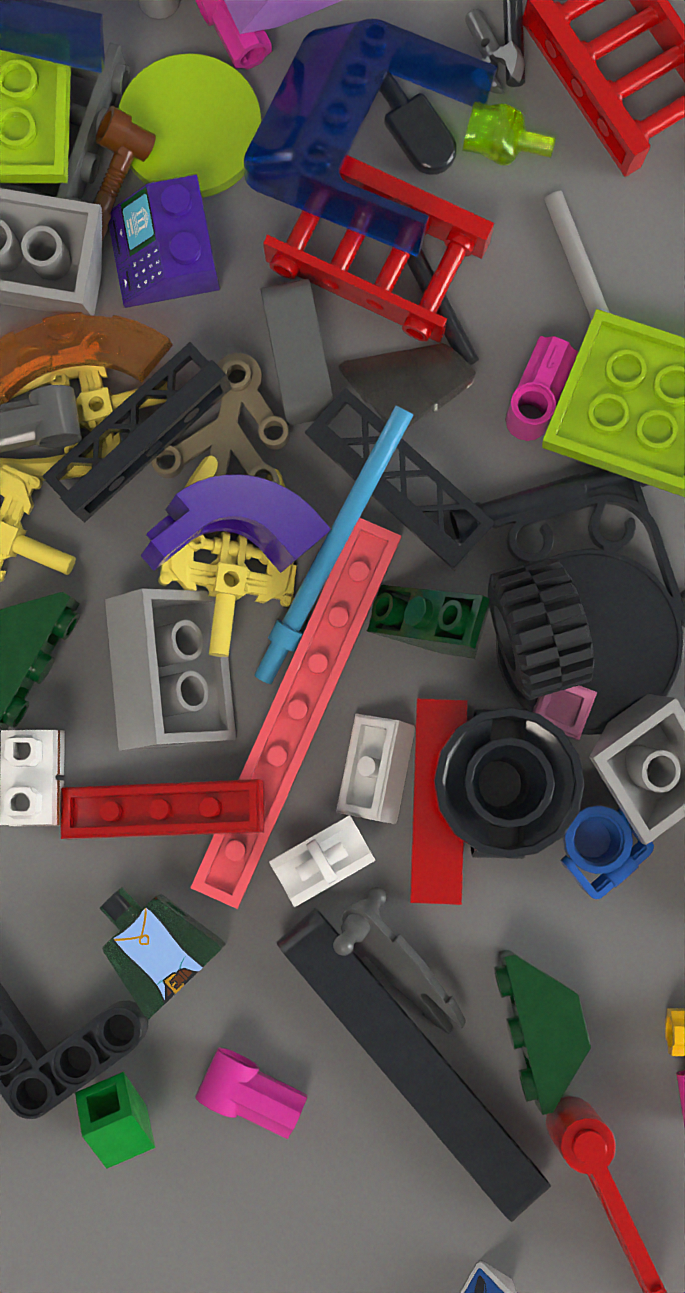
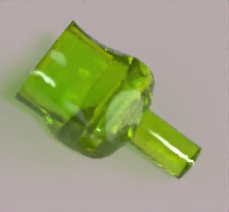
[462,101,556,166]

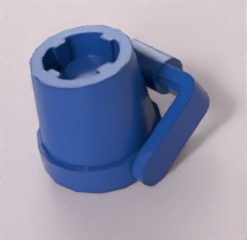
[560,806,654,899]

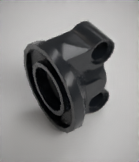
[433,707,585,859]

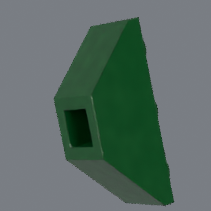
[367,585,490,659]
[0,592,80,733]
[494,950,591,1115]

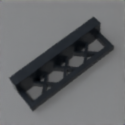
[42,342,232,523]
[304,387,495,571]

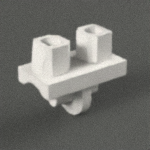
[269,815,376,907]

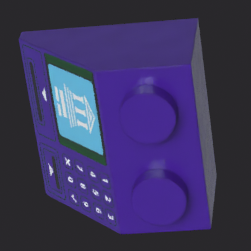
[109,174,220,308]

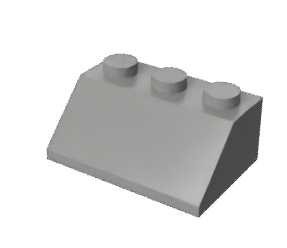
[0,188,102,319]
[105,588,236,751]

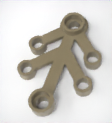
[151,353,290,539]

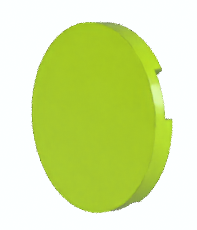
[118,53,262,198]

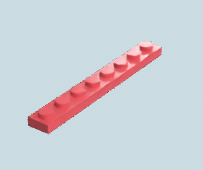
[190,518,402,909]

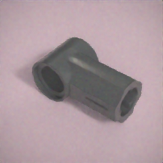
[0,385,82,452]

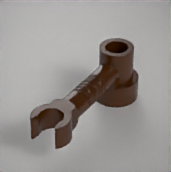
[93,106,156,241]

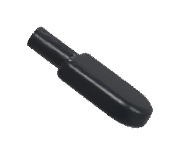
[374,71,456,175]

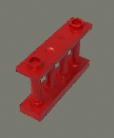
[523,0,685,177]
[263,141,495,343]

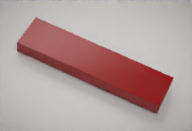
[410,698,468,905]
[61,779,264,840]

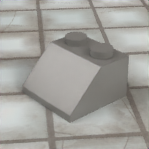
[589,694,685,845]

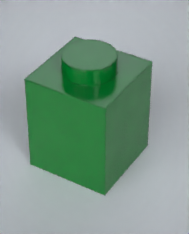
[75,1071,156,1169]

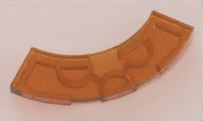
[0,312,173,404]

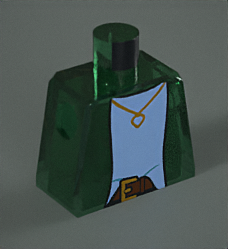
[99,887,226,1019]

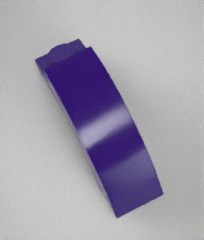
[140,474,331,573]

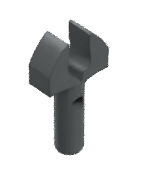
[465,9,525,94]

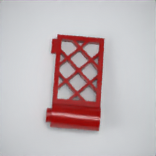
[546,1096,667,1293]

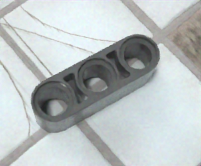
[260,279,334,426]

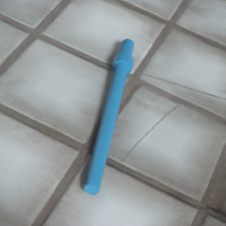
[254,405,413,684]

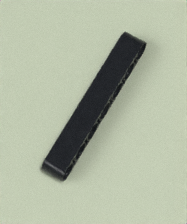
[276,908,551,1222]

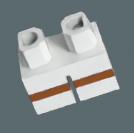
[0,730,65,827]

